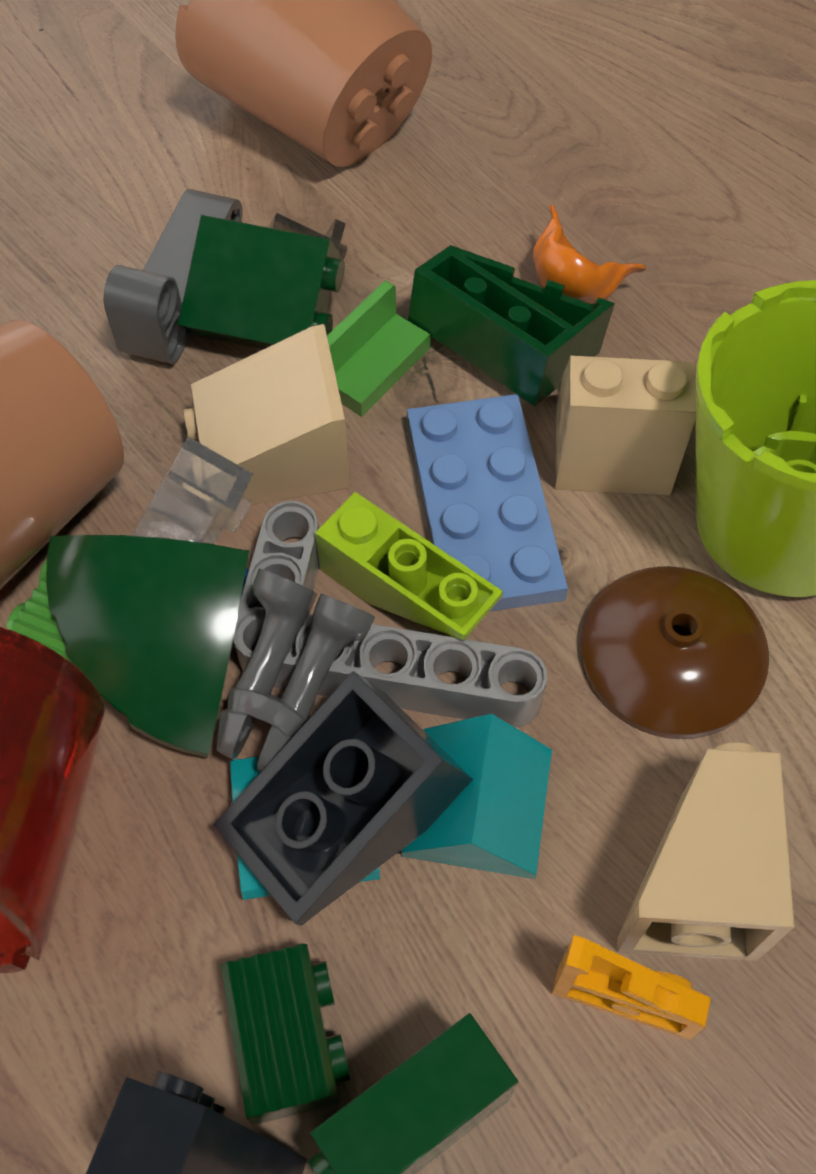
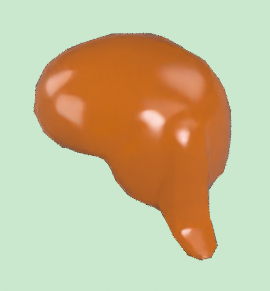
[533,204,646,304]

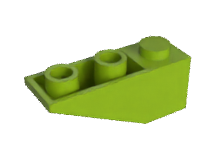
[315,492,503,641]

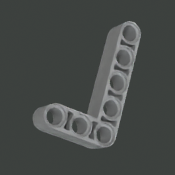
[233,501,547,727]

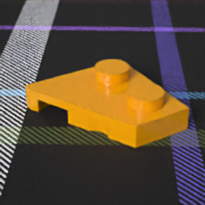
[551,935,711,1040]

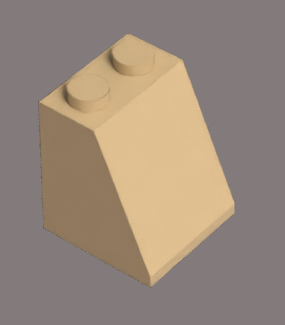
[184,324,350,511]
[555,356,696,496]
[617,743,795,961]

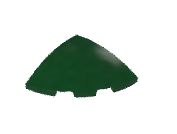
[46,535,249,758]

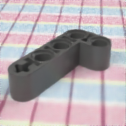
[103,189,243,364]

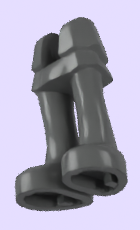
[217,568,375,772]

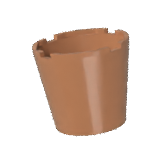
[175,0,432,167]
[0,320,124,589]

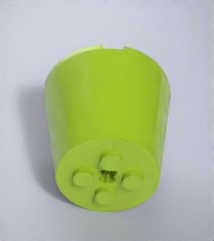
[696,280,816,597]

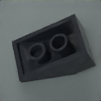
[214,671,473,926]

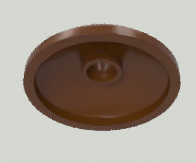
[580,566,769,739]

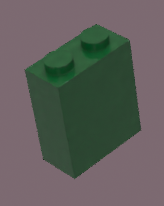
[178,215,345,349]
[308,1013,519,1174]

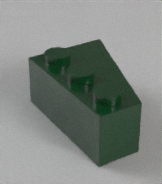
[408,245,615,406]

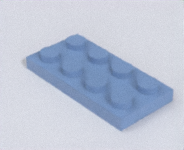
[407,394,568,612]

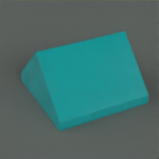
[402,713,552,879]

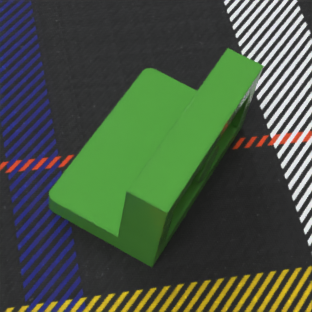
[327,280,430,417]

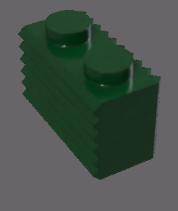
[221,944,350,1125]

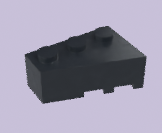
[86,1071,308,1174]

